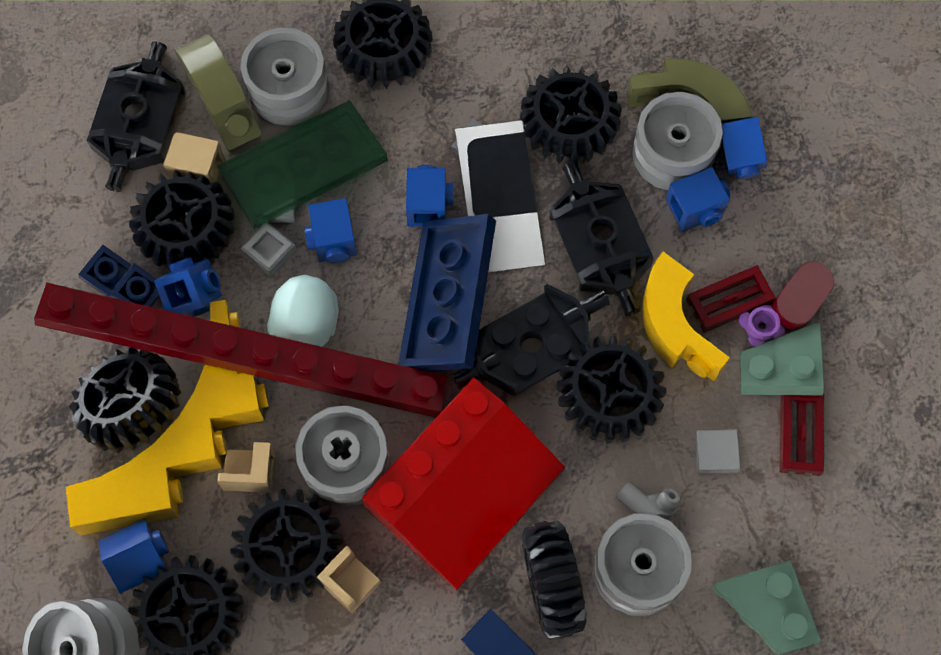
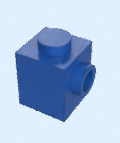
[721,117,767,179]
[406,165,453,226]
[666,167,730,232]
[304,198,357,263]
[98,519,169,594]

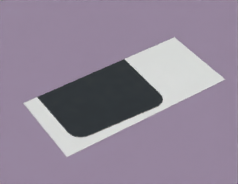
[455,120,545,273]

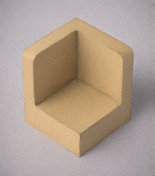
[163,132,225,184]
[217,442,276,493]
[317,546,381,614]

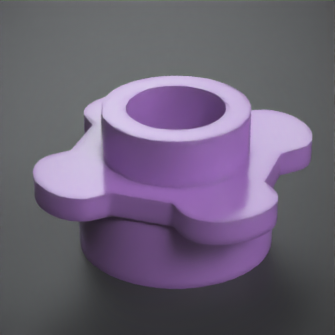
[738,305,785,347]

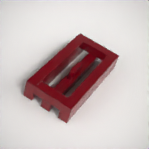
[686,265,776,333]
[779,394,824,476]

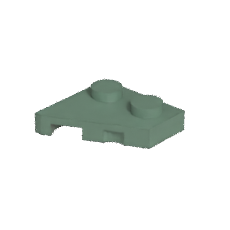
[740,323,824,395]
[712,560,822,655]

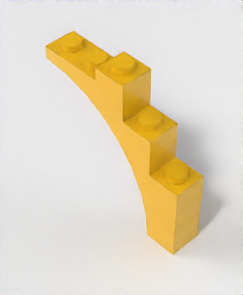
[66,300,269,536]

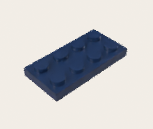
[398,214,496,371]

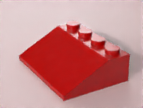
[362,378,565,590]

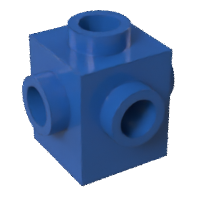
[154,257,222,317]

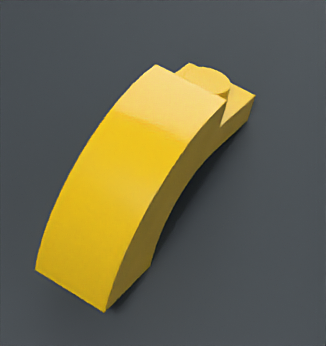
[642,252,730,382]

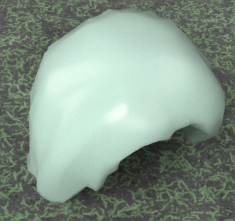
[267,275,339,347]

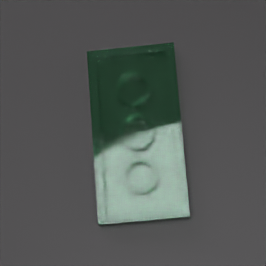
[217,100,388,229]

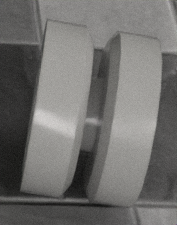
[240,27,329,126]
[632,92,723,190]
[295,405,390,508]
[593,513,692,616]
[22,598,139,655]

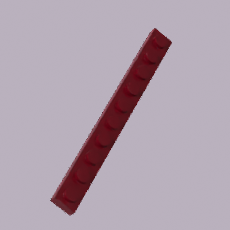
[34,282,447,418]

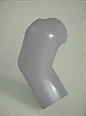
[616,482,681,519]

